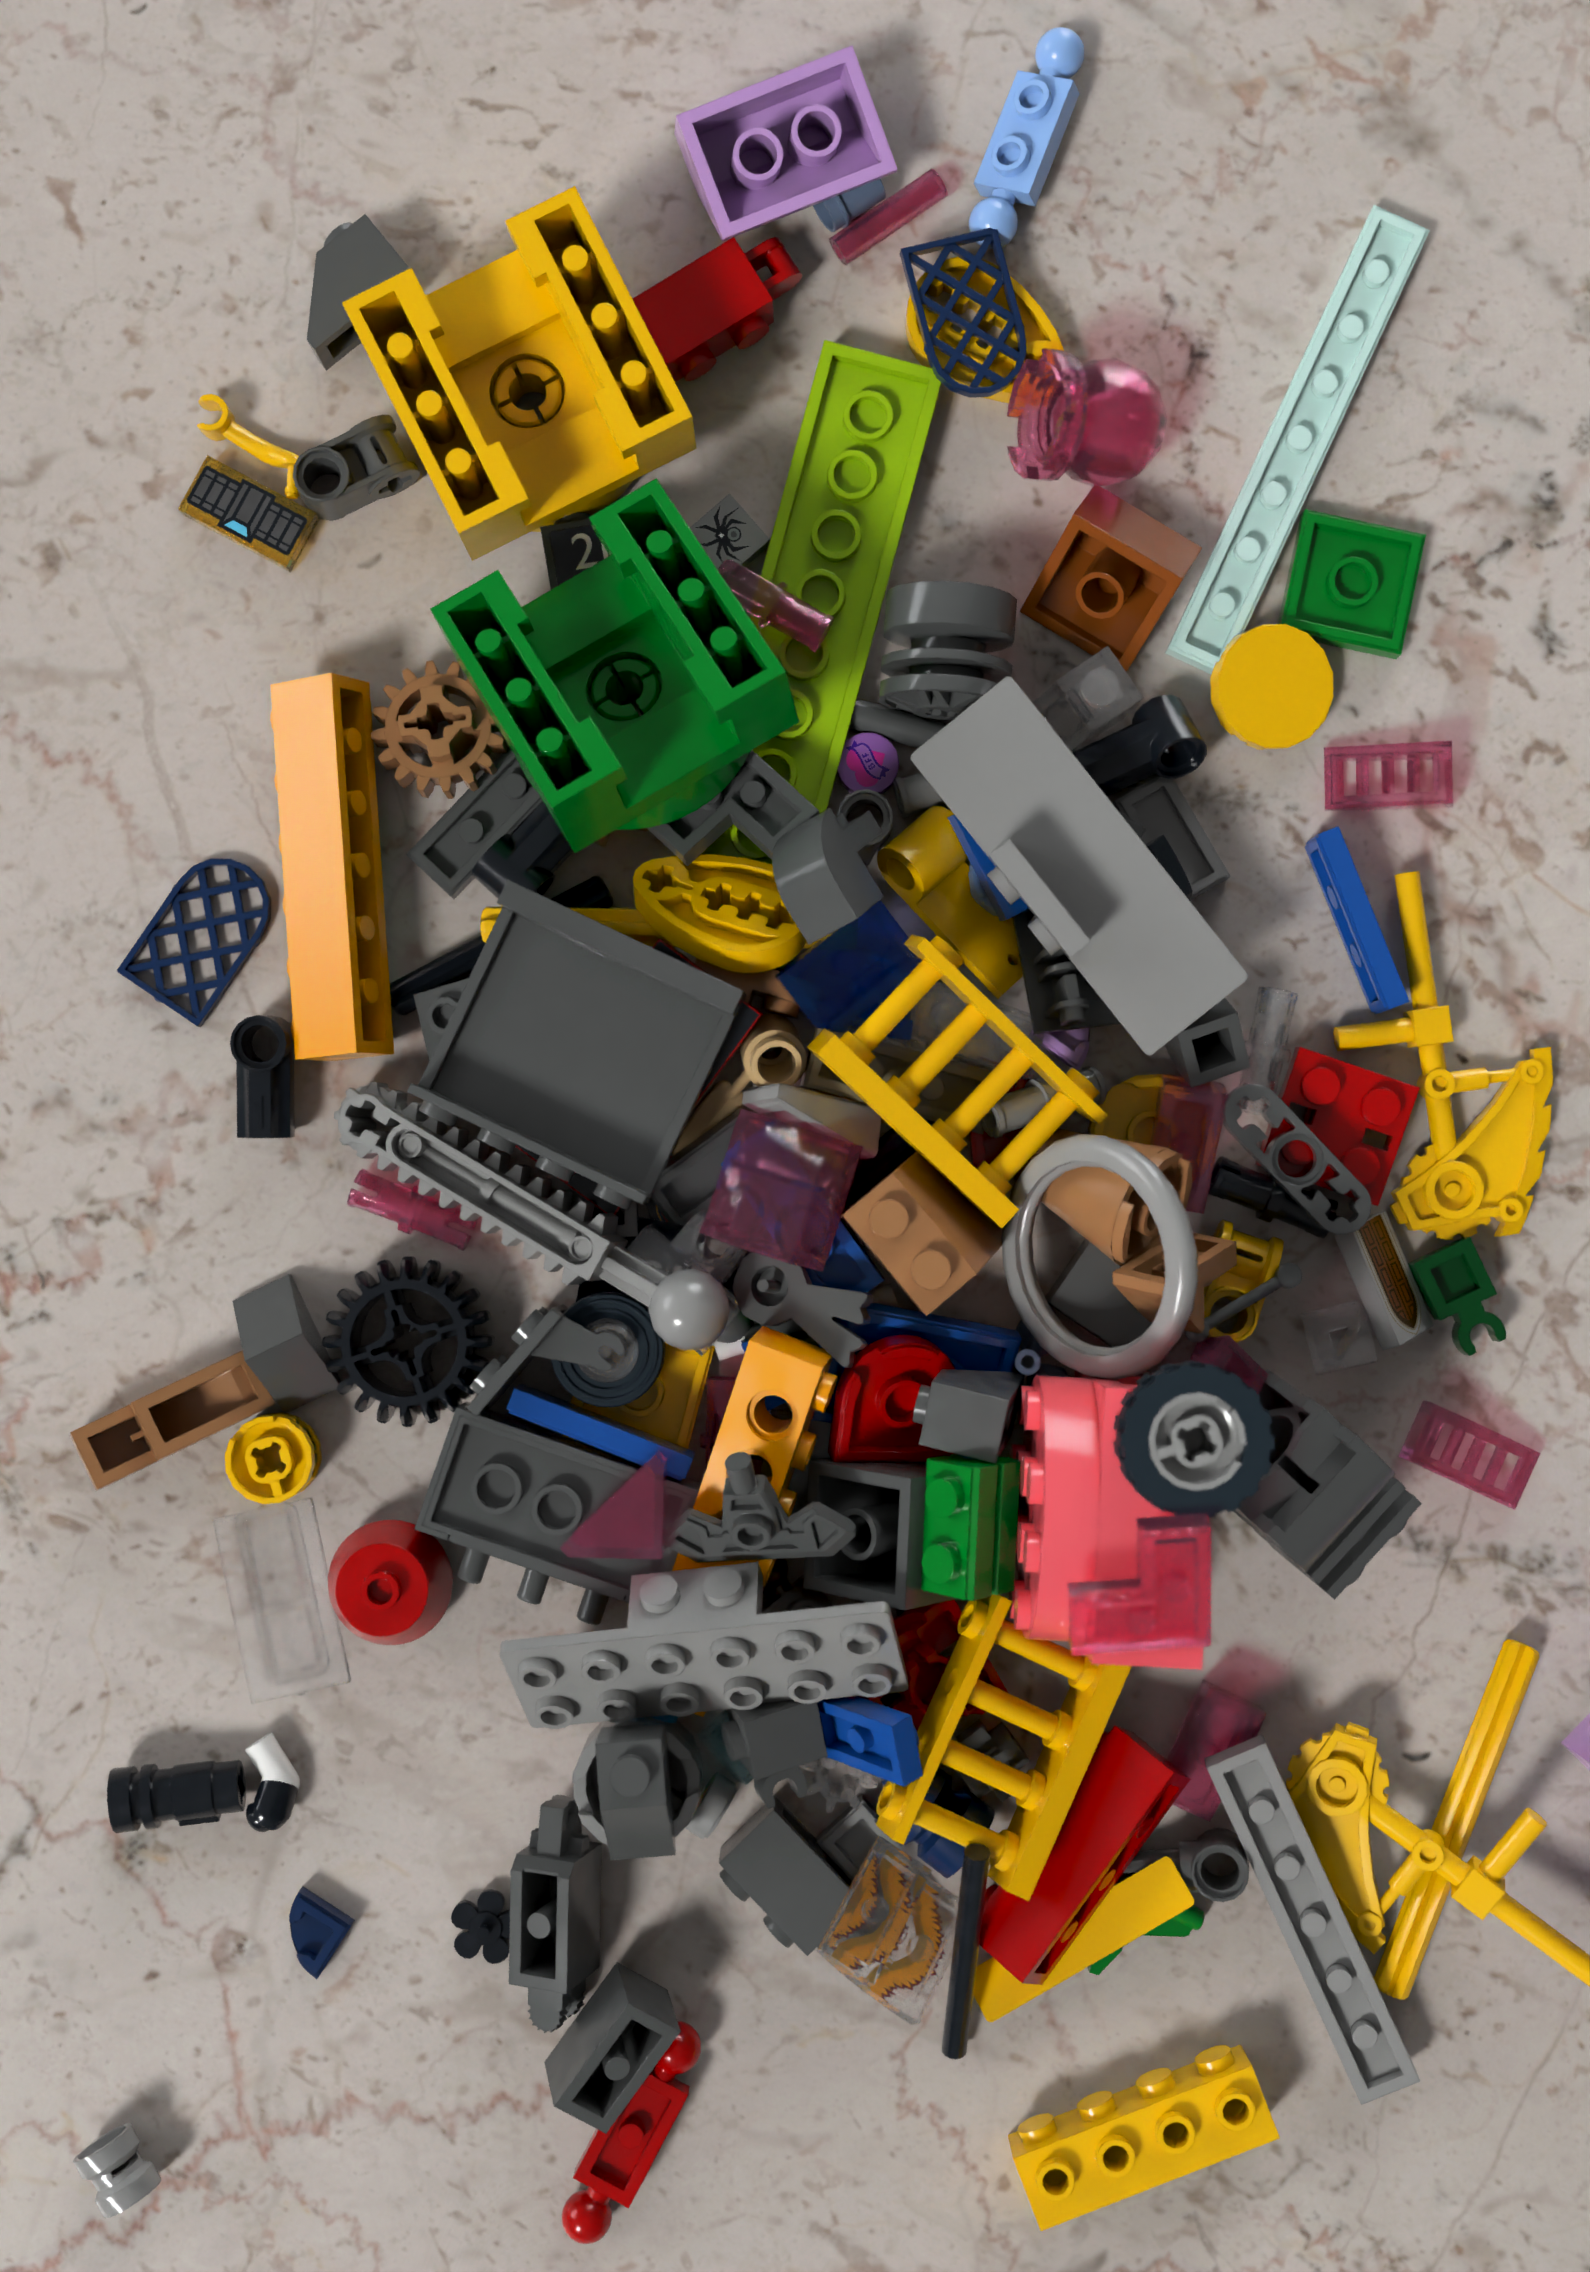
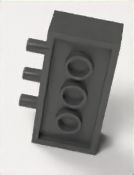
[415,1402,701,1625]

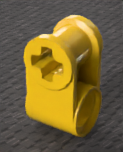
[1204,1219,1284,1344]

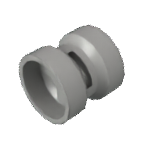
[73,2123,161,2218]

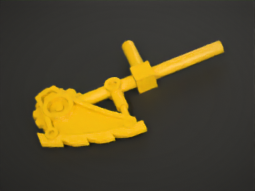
[1333,871,1553,1240]
[1286,1722,1590,1987]

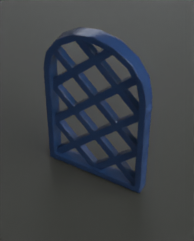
[899,228,1026,398]
[117,859,271,1028]

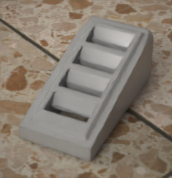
[742,1083,881,1161]

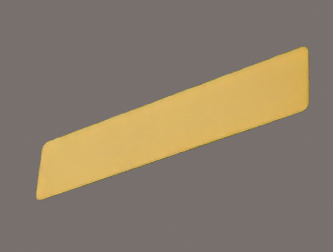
[973,1856,1194,2022]

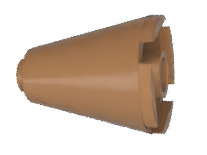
[1013,1128,1192,1266]

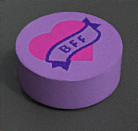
[837,732,899,794]

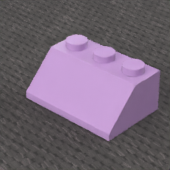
[674,45,898,242]

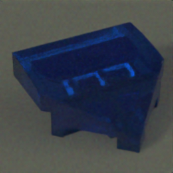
[774,900,921,1040]

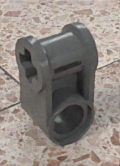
[293,415,420,521]

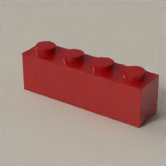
[979,1725,1191,1985]

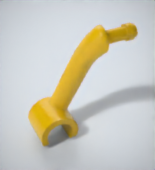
[197,394,300,499]

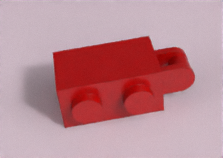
[632,237,803,382]

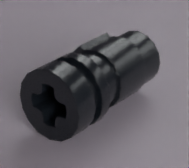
[107,1760,246,1833]

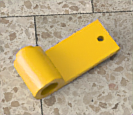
[877,806,1023,999]

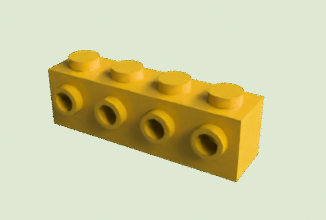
[1008,2044,1280,2231]

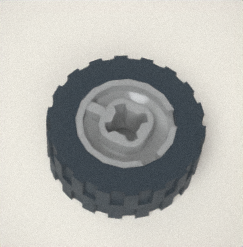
[1113,1361,1275,1519]

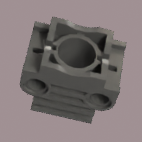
[1233,1369,1422,1600]

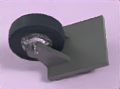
[467,1292,666,1416]

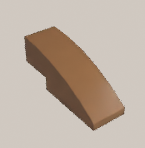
[70,1350,275,1491]

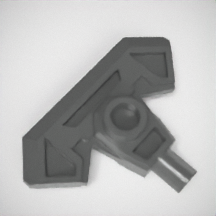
[662,1452,856,1562]

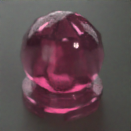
[1007,348,1167,487]

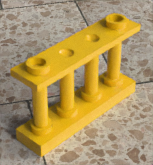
[807,934,1107,1228]
[875,1594,1132,1901]

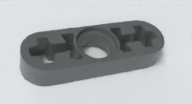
[1221,1084,1371,1234]

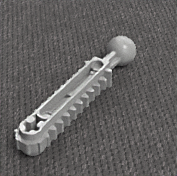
[334,1082,730,1351]

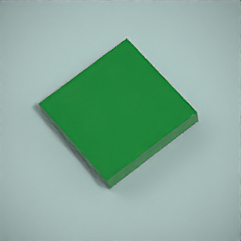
[1278,509,1426,659]

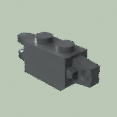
[509,1795,602,2033]

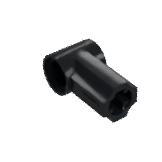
[1072,695,1207,796]
[472,802,573,899]
[230,1015,295,1138]

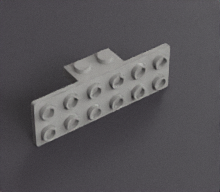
[911,677,1248,1055]
[500,1562,908,1729]

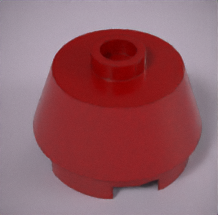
[328,1519,453,1645]

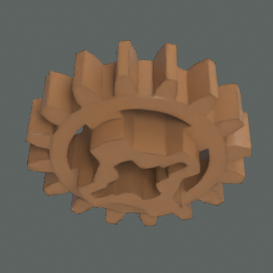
[371,660,508,799]

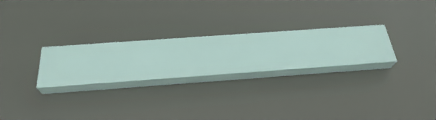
[1165,205,1430,674]

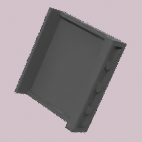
[407,880,747,1210]

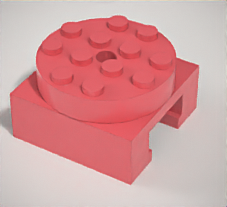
[1008,1370,1210,1670]

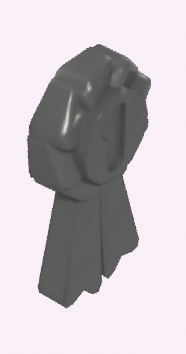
[732,1246,874,1368]

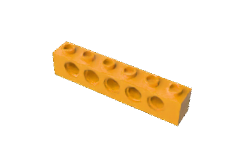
[672,1326,838,1717]

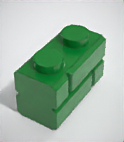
[921,1454,1021,1601]

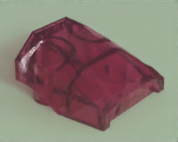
[699,1108,864,1271]

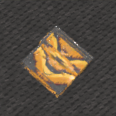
[816,1836,959,2025]

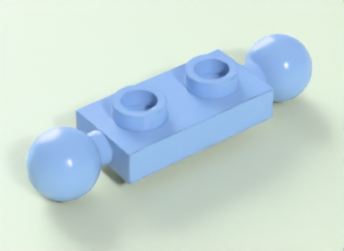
[969,27,1084,249]

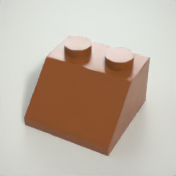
[1019,484,1202,675]

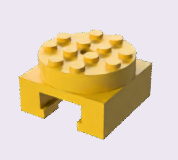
[342,186,697,561]

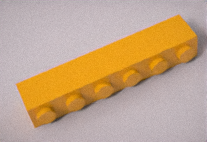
[270,673,394,1061]

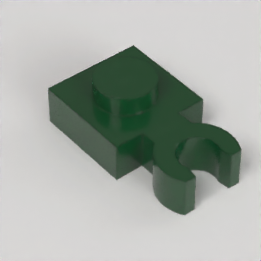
[1408,1237,1506,1356]

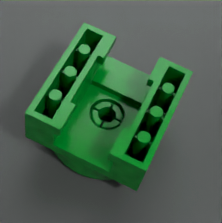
[430,479,799,853]

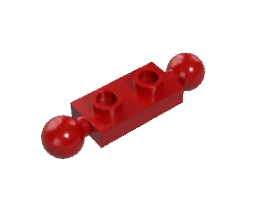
[562,2021,702,2244]

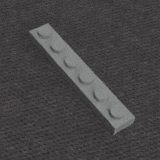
[1204,1734,1420,2105]

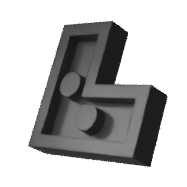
[647,750,820,866]

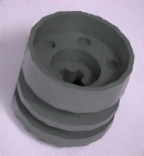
[879,581,1017,720]

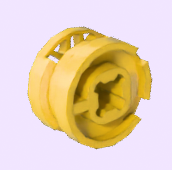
[224,1412,322,1504]

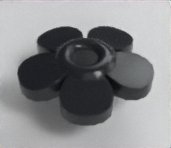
[451,1889,510,1964]

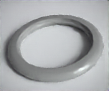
[1002,1134,1198,1380]

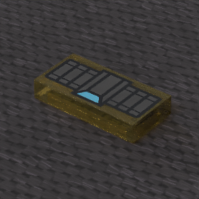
[178,455,320,573]

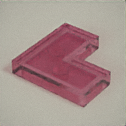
[1067,1513,1211,1656]

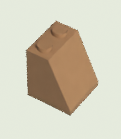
[840,1151,1003,1316]

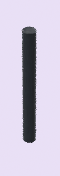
[942,1843,990,2059]

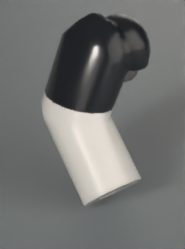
[245,1732,300,1832]

